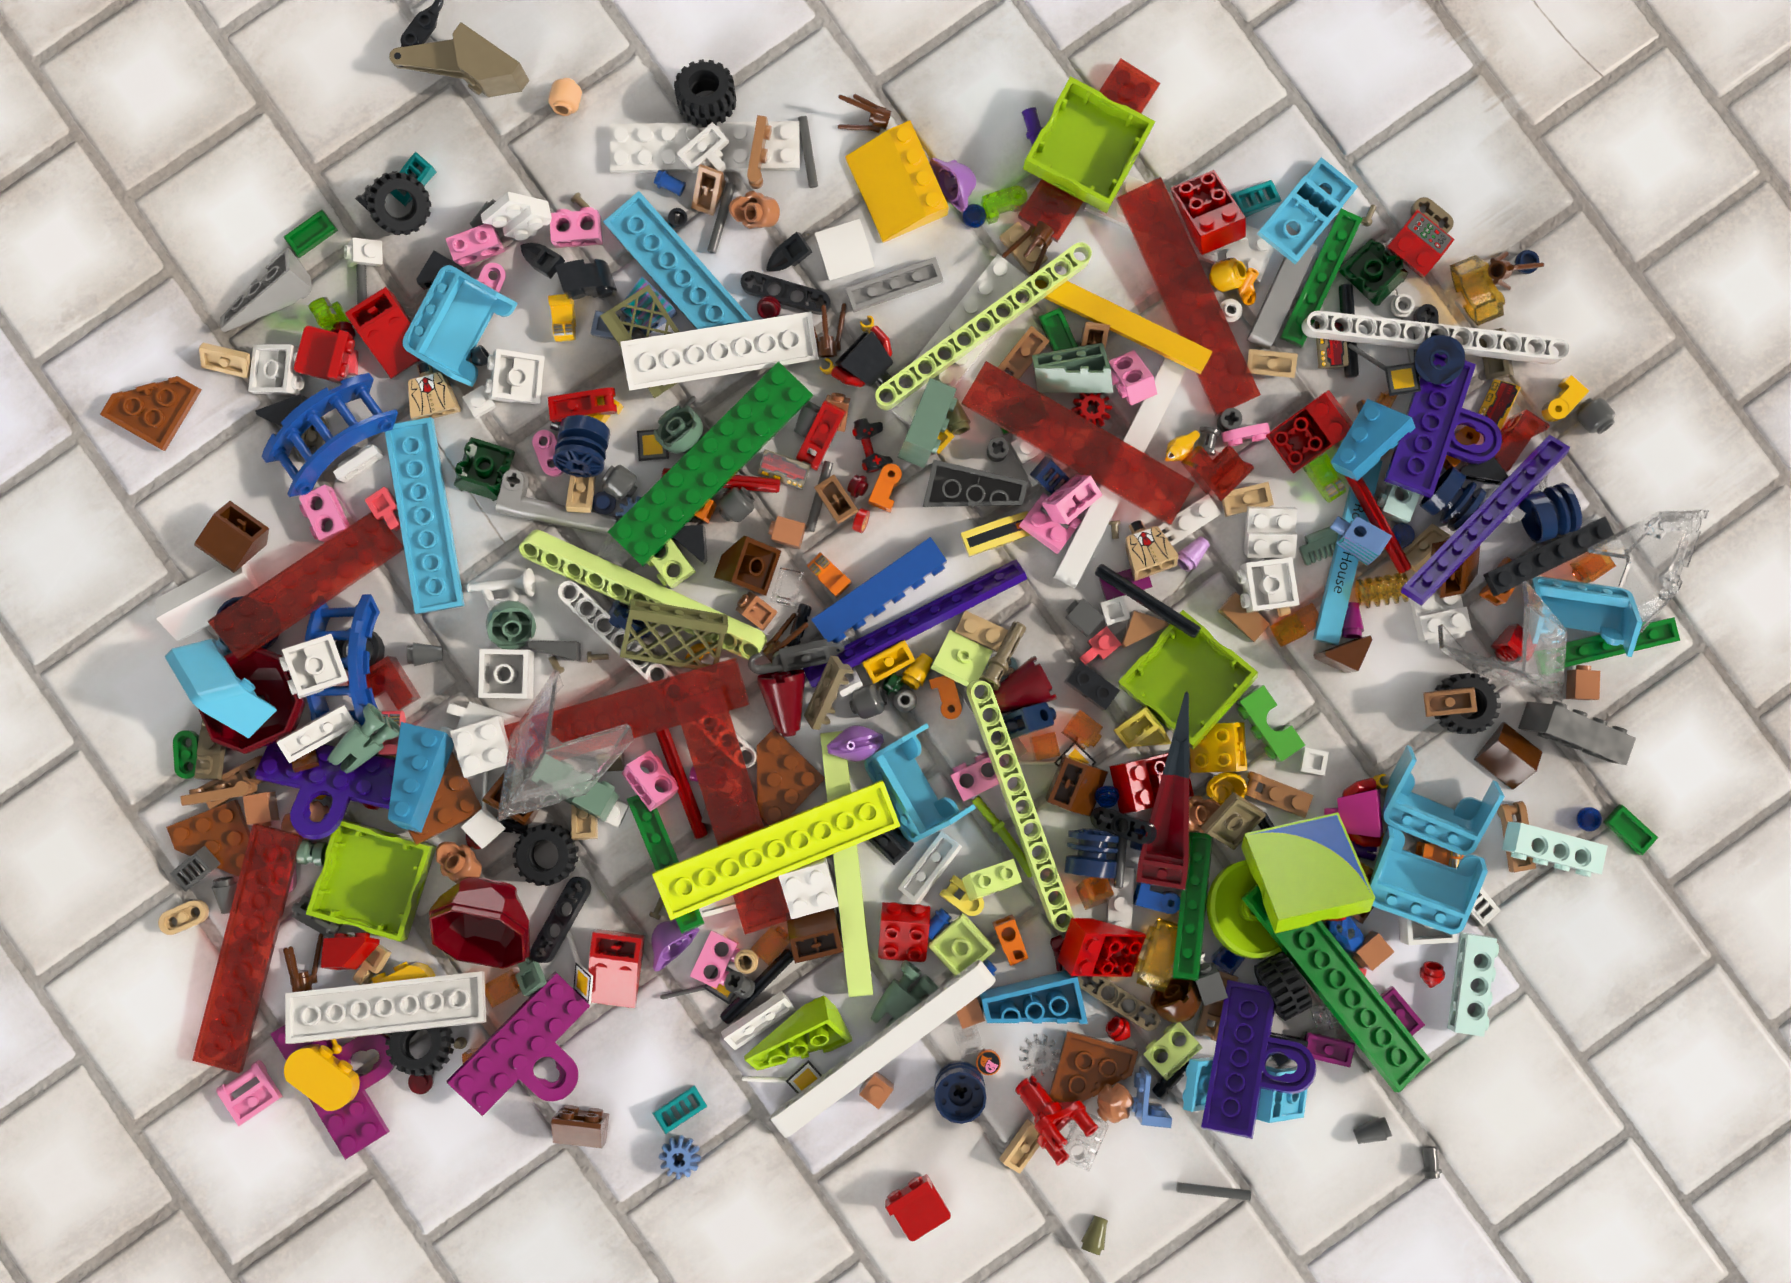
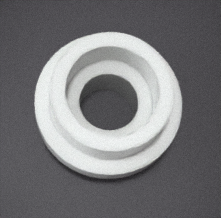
[1390,293,1415,318]
[1218,299,1243,323]

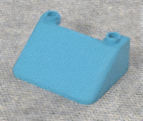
[403,265,518,387]
[1370,825,1488,934]

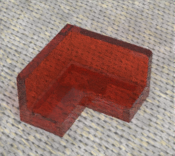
[1494,409,1550,472]
[1181,445,1254,501]
[347,656,421,710]

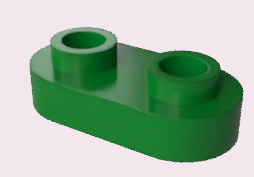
[173,730,199,779]

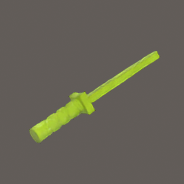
[972,795,1032,878]

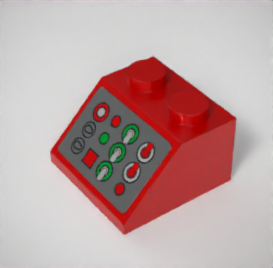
[1385,209,1455,278]

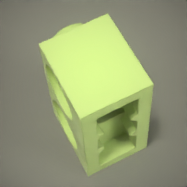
[647,539,696,589]
[962,859,1022,901]
[1143,1022,1203,1080]

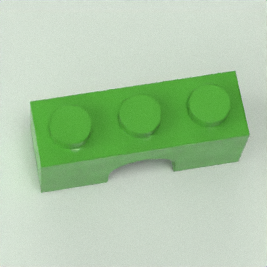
[1236,685,1305,762]

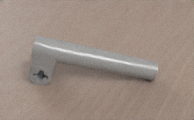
[496,469,619,536]

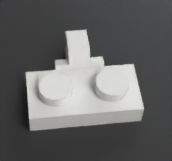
[677,122,729,174]

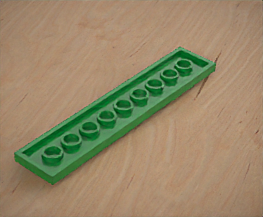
[608,361,813,567]
[1241,883,1431,1092]

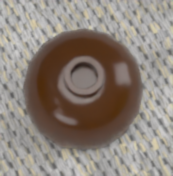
[1150,977,1201,1023]

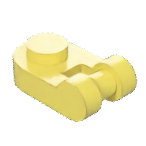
[939,875,984,916]

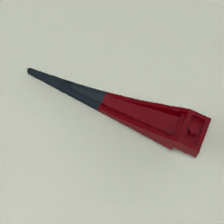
[1136,691,1189,890]

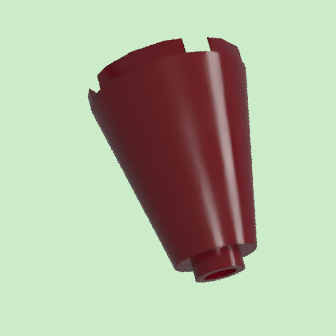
[993,656,1057,714]
[757,669,805,737]

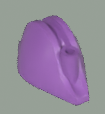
[929,158,976,212]
[827,725,884,762]
[651,919,700,971]

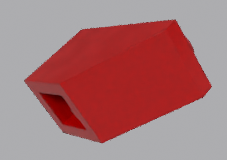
[1491,623,1534,662]
[321,933,380,970]

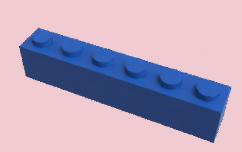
[811,537,947,644]

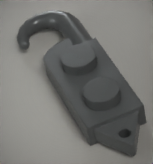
[748,639,845,674]

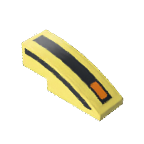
[960,511,1030,557]

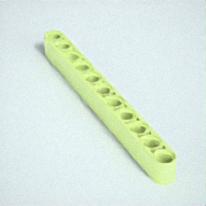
[875,242,1092,410]
[519,530,767,660]
[966,680,1074,932]
[820,731,873,997]

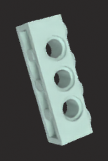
[1377,482,1420,525]
[1502,821,1608,877]
[1447,932,1499,1037]

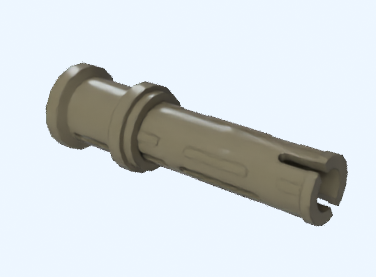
[979,622,1026,690]

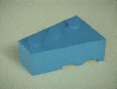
[1331,399,1416,481]

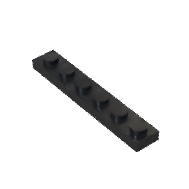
[1483,516,1616,597]

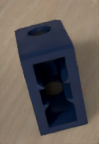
[999,702,1056,740]

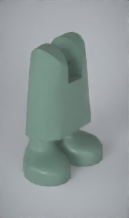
[327,703,400,774]
[871,960,939,1029]

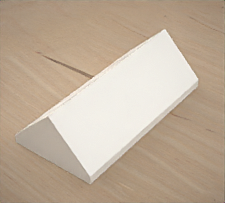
[155,562,264,641]

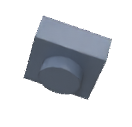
[590,310,620,340]

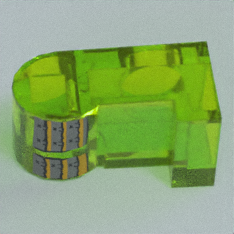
[981,186,1028,225]
[308,297,350,331]
[1303,453,1346,503]

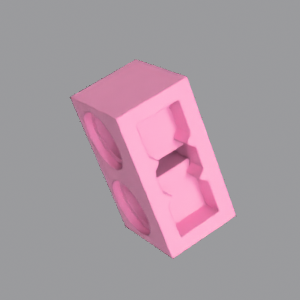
[550,207,603,248]
[445,224,505,267]
[1109,350,1157,405]
[1041,474,1102,524]
[299,485,352,543]
[622,750,679,812]
[950,752,999,802]
[690,930,740,989]

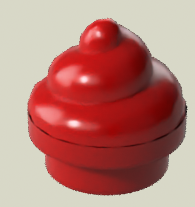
[1420,961,1445,988]
[1106,1016,1131,1042]

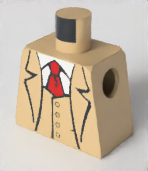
[408,362,461,420]
[1125,520,1178,581]

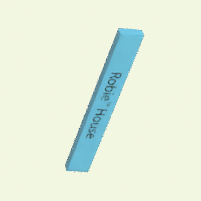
[1313,460,1383,646]

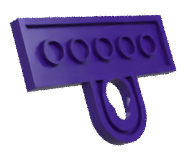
[1384,353,1502,498]
[255,742,396,840]
[1201,980,1316,1139]

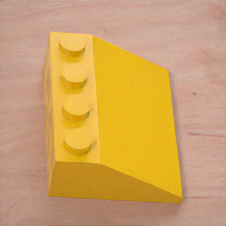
[845,120,949,243]

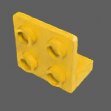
[1190,722,1247,773]

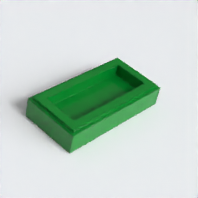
[284,210,338,258]
[1038,307,1078,351]
[1603,804,1659,855]

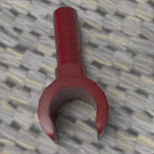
[1050,935,1064,971]

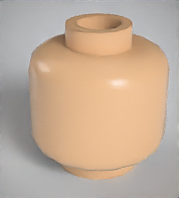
[548,78,582,116]

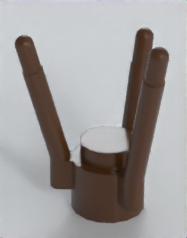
[838,94,892,133]
[1002,221,1054,276]
[1488,251,1544,290]
[814,303,846,358]
[762,613,809,663]
[283,933,324,992]

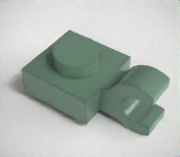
[515,955,547,997]

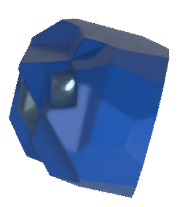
[1326,916,1365,952]

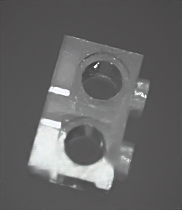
[1062,1112,1109,1172]

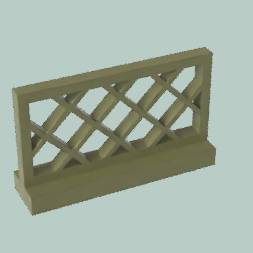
[600,285,679,398]
[620,598,728,673]

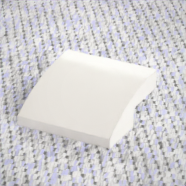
[814,218,875,281]

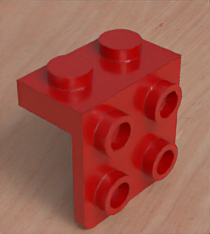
[294,326,355,384]
[878,902,930,962]
[885,1174,951,1242]

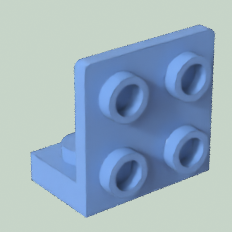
[1131,1066,1172,1128]

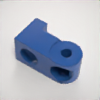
[1133,882,1181,914]

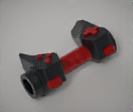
[852,418,893,473]

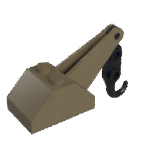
[389,0,530,97]

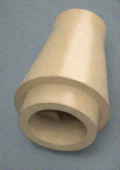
[734,949,760,974]

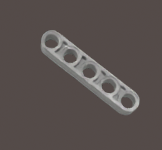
[1247,243,1317,350]

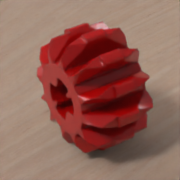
[1071,393,1112,430]

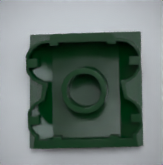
[1339,238,1408,306]
[454,437,515,501]

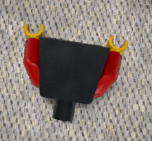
[819,315,893,388]

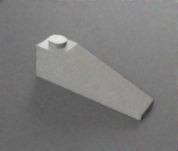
[220,247,312,332]

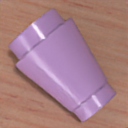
[1177,536,1210,572]

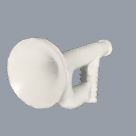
[467,568,536,612]

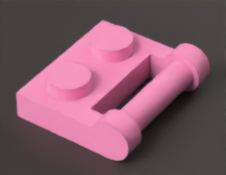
[1019,492,1082,555]
[216,1060,283,1126]

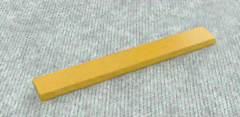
[1035,280,1213,374]

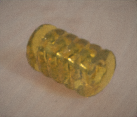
[1355,573,1409,609]

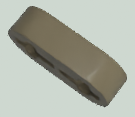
[1410,197,1454,233]

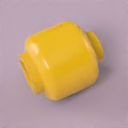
[1209,257,1247,292]

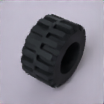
[674,59,737,127]
[366,171,431,235]
[1434,673,1501,734]
[512,823,579,886]
[1254,952,1312,1021]
[385,1027,455,1076]

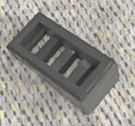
[528,641,581,661]
[170,846,221,892]

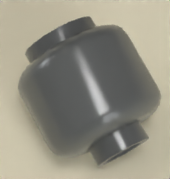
[1577,398,1615,434]
[601,465,638,501]
[719,487,755,522]
[849,684,887,719]

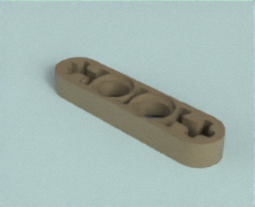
[1077,976,1161,1031]

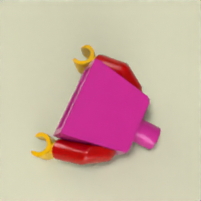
[1324,774,1389,847]

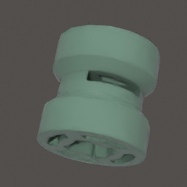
[296,840,328,866]

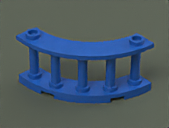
[261,373,398,497]
[305,594,380,725]

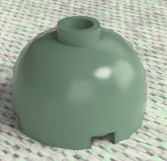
[654,405,704,454]
[486,600,536,650]

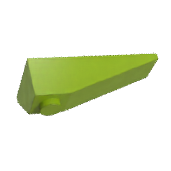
[744,995,852,1071]

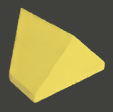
[1113,706,1171,749]

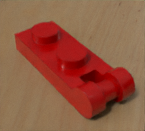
[548,387,617,422]
[796,400,846,471]

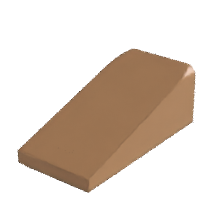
[1218,592,1270,642]
[1423,687,1477,717]

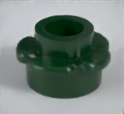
[882,673,903,695]

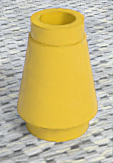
[901,653,933,690]

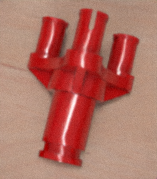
[1015,1076,1098,1166]

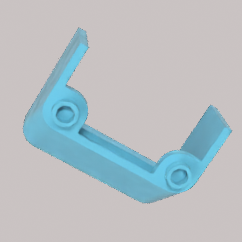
[1526,577,1643,657]
[165,638,277,738]
[864,723,976,842]
[1382,745,1505,855]

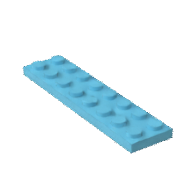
[603,191,753,329]
[385,417,465,614]

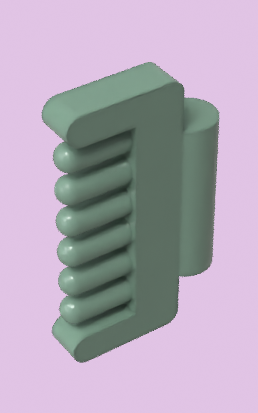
[1299,526,1338,566]

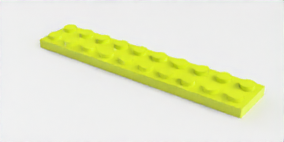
[652,780,900,920]

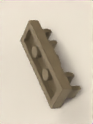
[804,656,854,730]
[194,719,226,780]

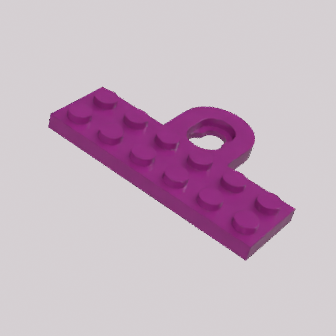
[446,971,590,1116]
[270,1025,395,1160]

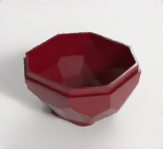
[198,644,305,754]
[429,877,530,969]

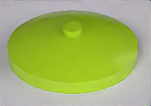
[1206,860,1282,959]

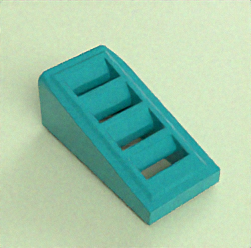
[390,151,437,207]
[1231,180,1282,217]
[652,1085,707,1134]

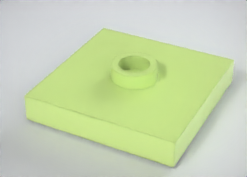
[931,630,993,687]
[928,913,996,976]

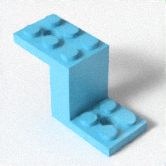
[1257,157,1358,264]
[1183,1057,1308,1123]

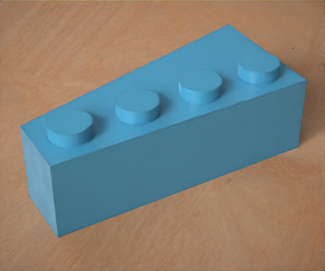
[388,722,454,833]
[980,971,1088,1024]

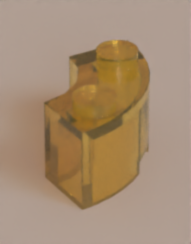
[1450,255,1505,326]
[1134,917,1178,992]

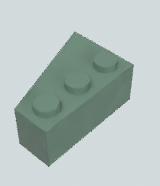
[1032,343,1113,393]
[897,378,958,468]
[530,753,619,822]

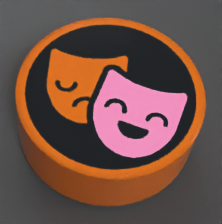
[976,1049,1001,1075]

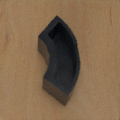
[555,259,617,300]

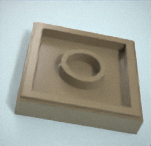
[1201,792,1266,850]

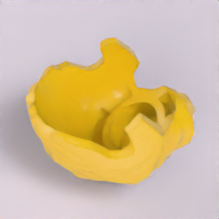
[1206,772,1247,805]

